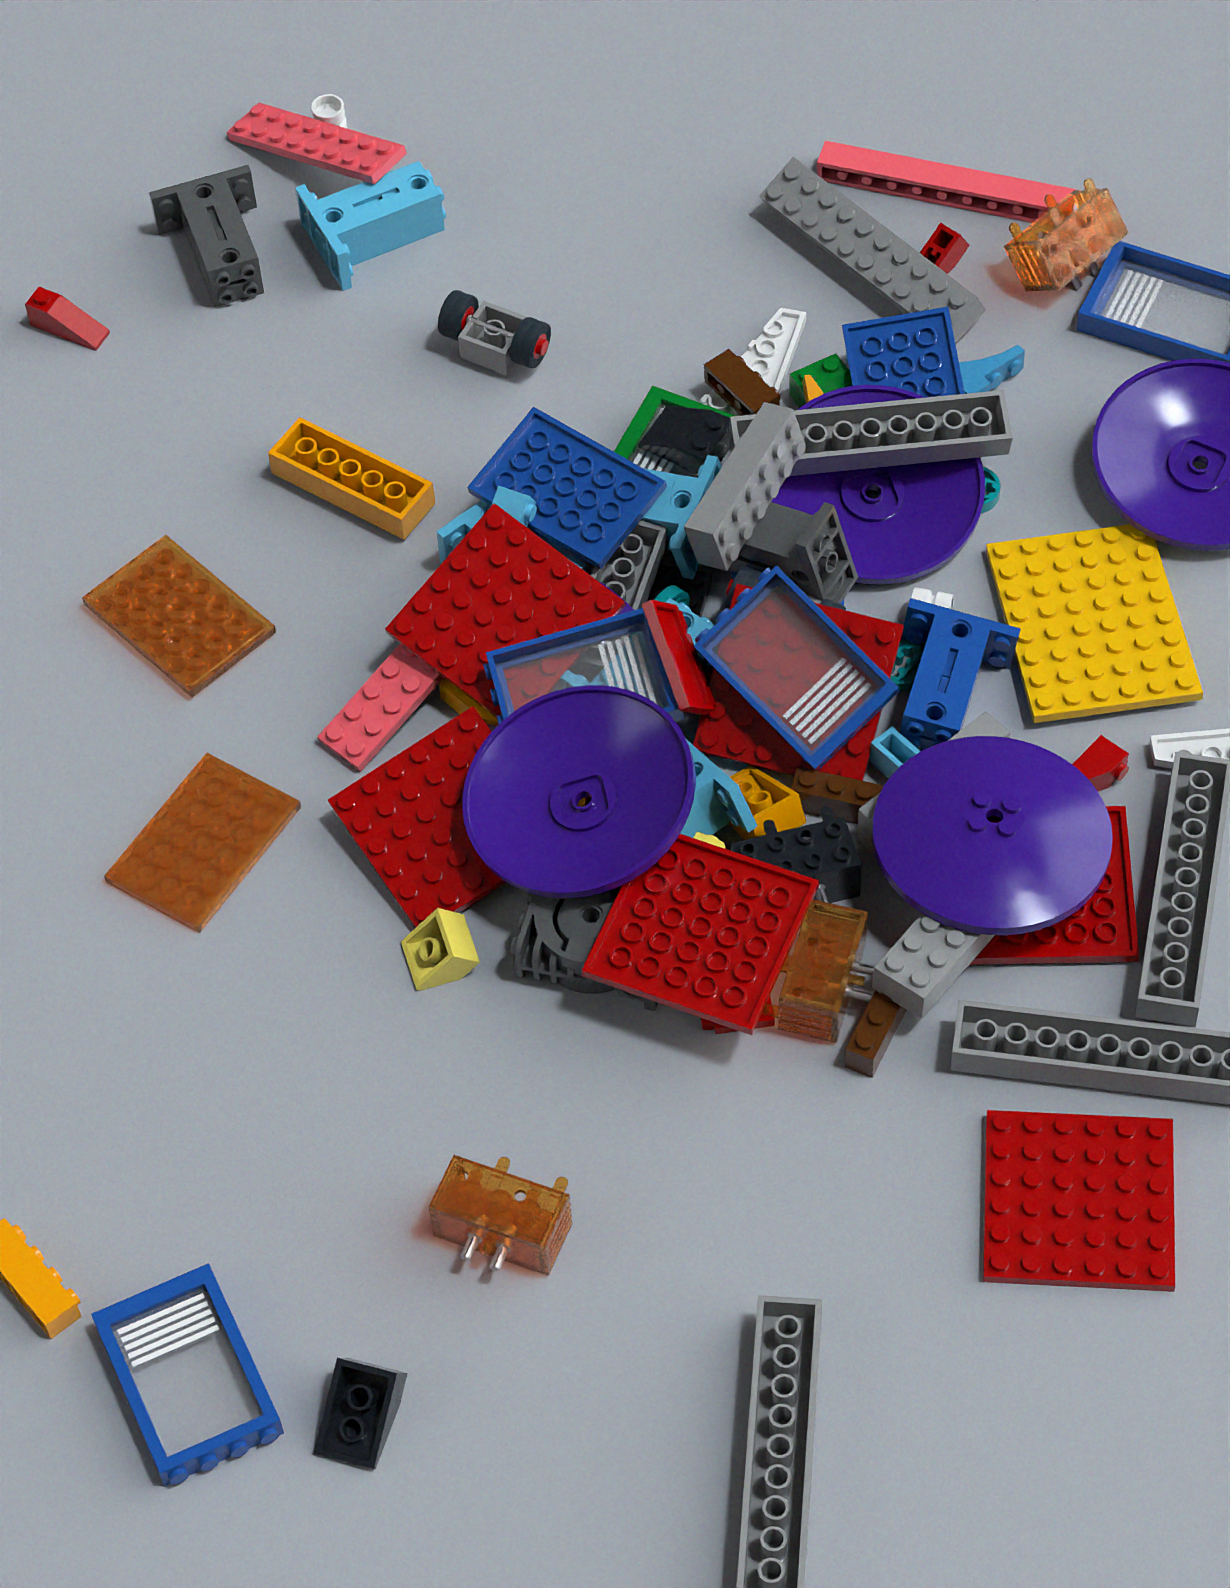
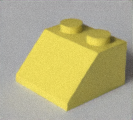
[401,908,480,991]

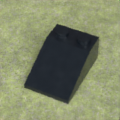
[638,406,730,474]
[314,1358,408,1469]

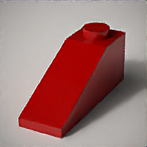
[920,222,970,274]
[25,287,110,351]
[1072,735,1129,792]

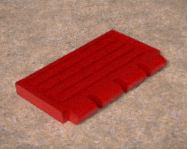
[641,600,716,715]

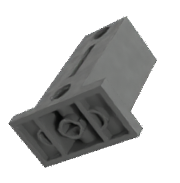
[149,165,264,307]
[728,502,858,604]

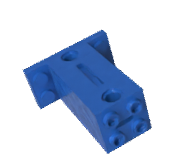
[899,598,1021,751]

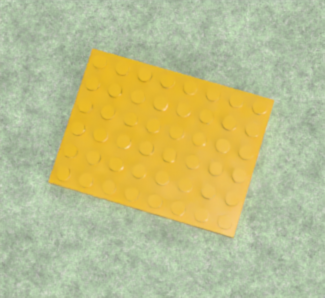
[986,524,1203,723]

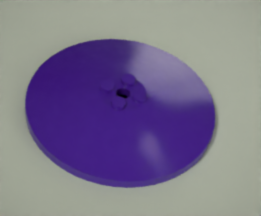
[1091,359,1230,551]
[771,385,985,584]
[462,685,696,898]
[872,736,1113,935]

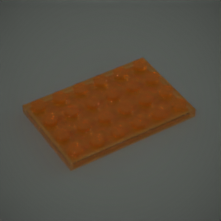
[82,535,276,697]
[104,753,301,933]

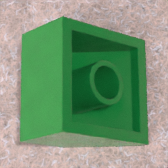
[789,353,852,408]

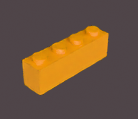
[0,1218,82,1339]

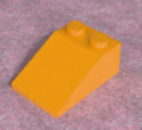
[729,765,806,840]

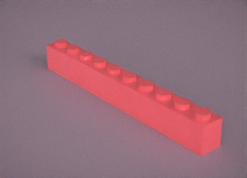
[817,141,1076,229]

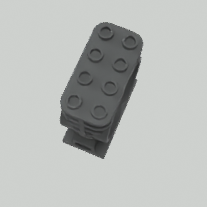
[510,885,658,1012]

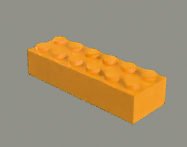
[268,417,435,540]

